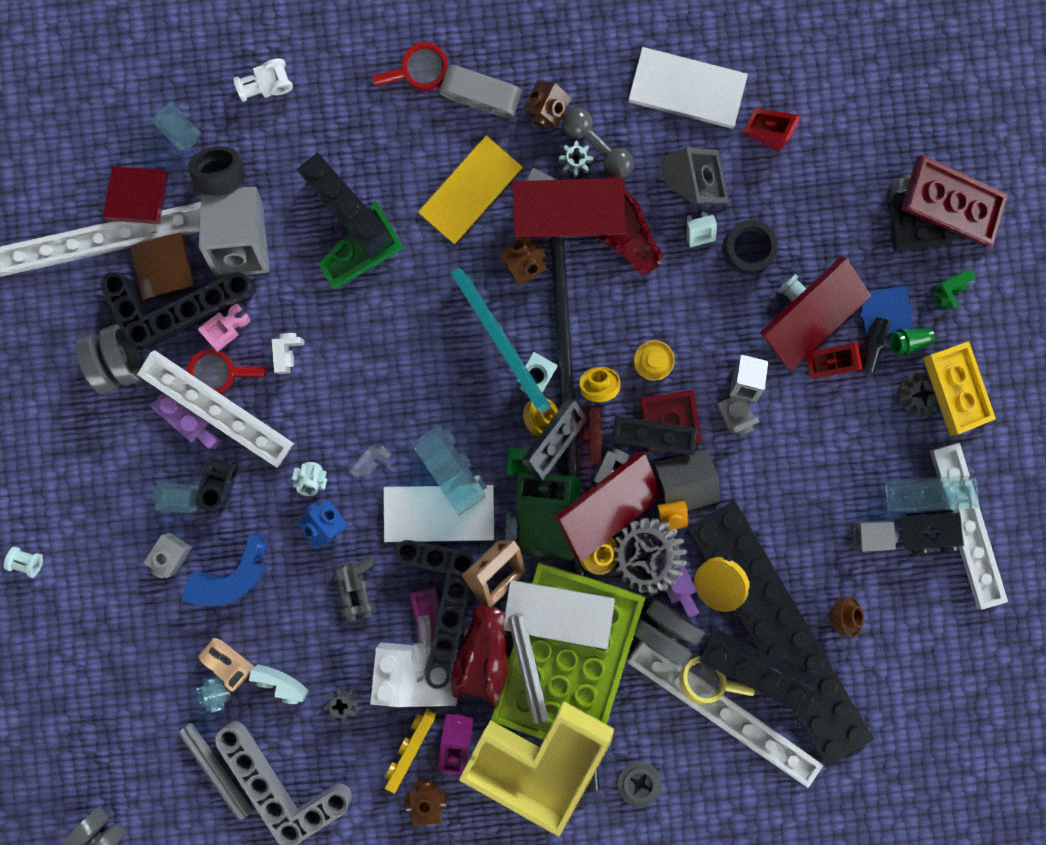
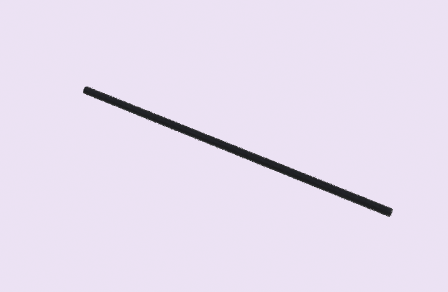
[551,237,600,791]

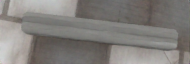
[508,613,548,724]
[179,723,252,820]

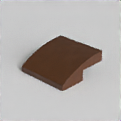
[130,233,195,301]

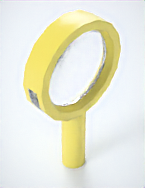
[679,656,755,705]

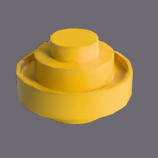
[633,340,675,381]
[579,367,620,402]
[523,398,558,437]
[580,538,618,574]

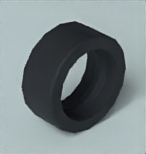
[188,146,245,196]
[723,220,778,274]

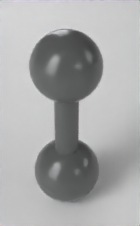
[562,107,635,178]

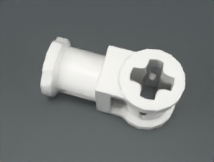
[234,59,293,102]

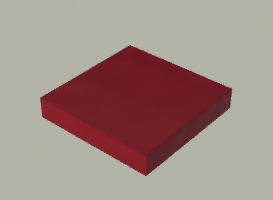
[103,166,168,224]
[639,390,702,452]

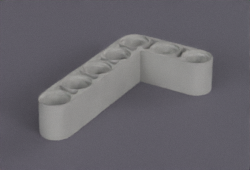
[215,721,352,845]

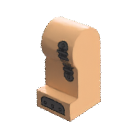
[198,638,254,692]

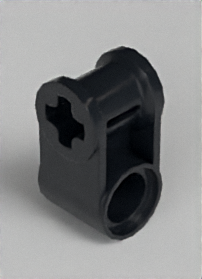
[197,456,238,511]

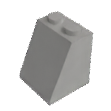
[199,187,270,278]

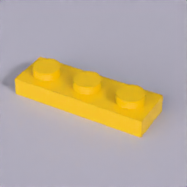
[385,708,436,794]

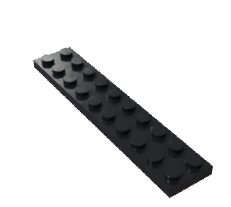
[687,501,874,767]

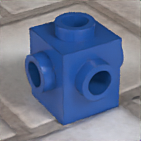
[297,500,348,550]

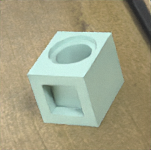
[517,352,558,393]

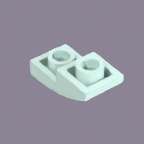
[249,664,308,704]

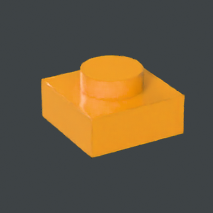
[658,500,688,531]

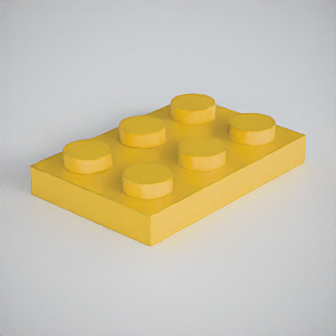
[923,341,996,436]

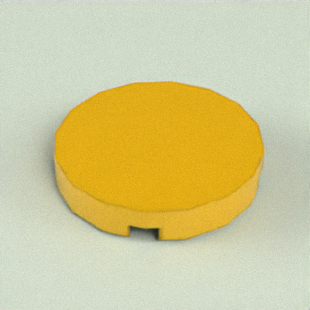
[694,557,749,612]

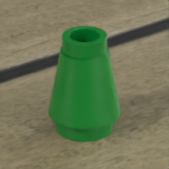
[890,329,935,356]

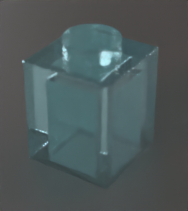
[151,102,201,151]
[152,482,199,513]

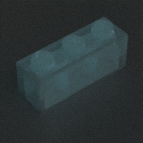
[411,425,487,516]
[886,476,978,512]

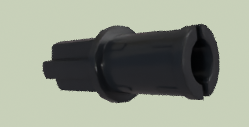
[861,317,891,373]

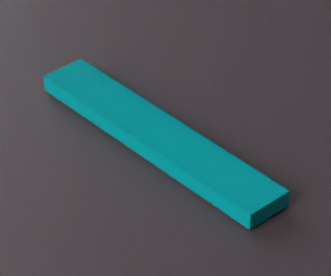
[451,268,550,413]

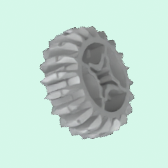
[612,518,687,594]

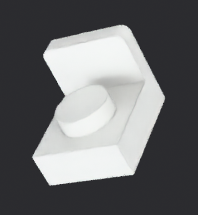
[272,333,304,374]

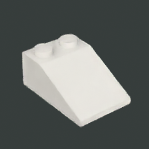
[371,642,459,707]

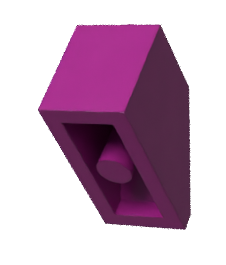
[438,714,474,775]

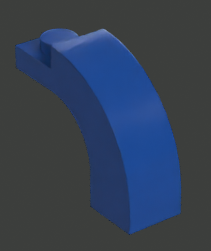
[181,532,268,606]

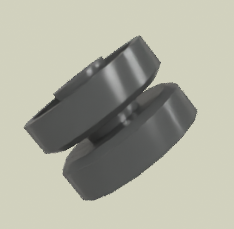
[76,324,142,395]
[634,599,706,666]
[60,806,128,845]

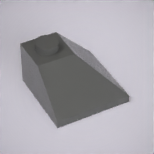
[660,147,729,205]

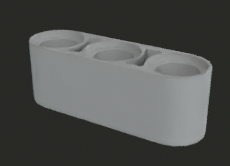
[439,65,523,119]

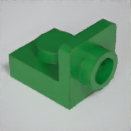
[932,269,976,311]
[506,447,530,476]

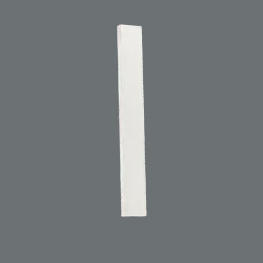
[0,202,201,277]
[626,640,824,788]

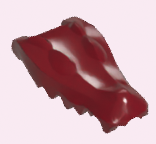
[596,174,664,274]
[451,605,509,708]

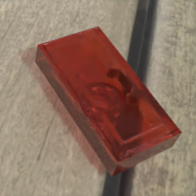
[583,408,601,463]

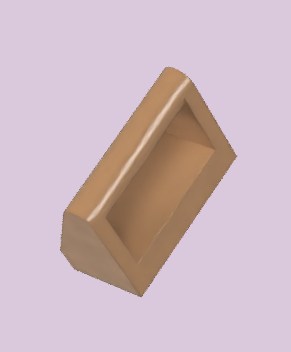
[462,540,526,607]

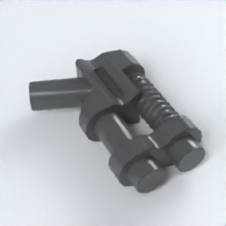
[333,555,376,622]

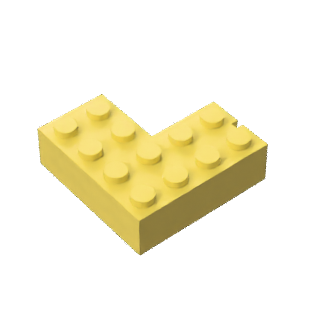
[459,702,614,836]

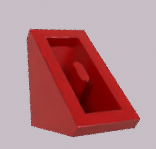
[742,108,801,152]
[806,342,862,379]

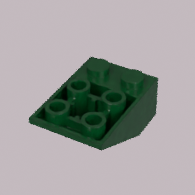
[516,472,581,560]

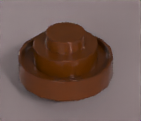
[829,596,864,638]

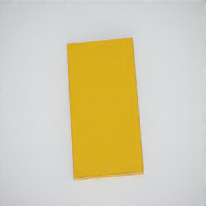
[418,135,523,245]

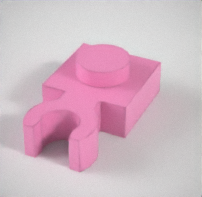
[198,304,251,352]

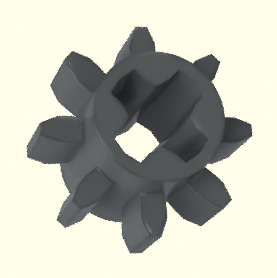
[324,686,360,723]

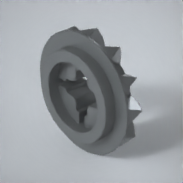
[899,373,939,416]
[617,760,662,806]

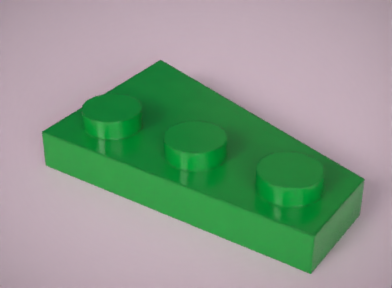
[319,201,404,290]

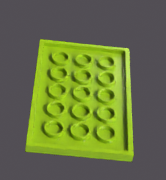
[491,562,646,740]

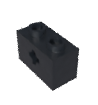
[900,509,964,554]

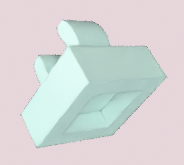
[687,212,717,247]

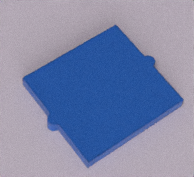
[859,286,913,337]

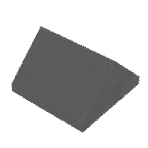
[654,449,721,510]

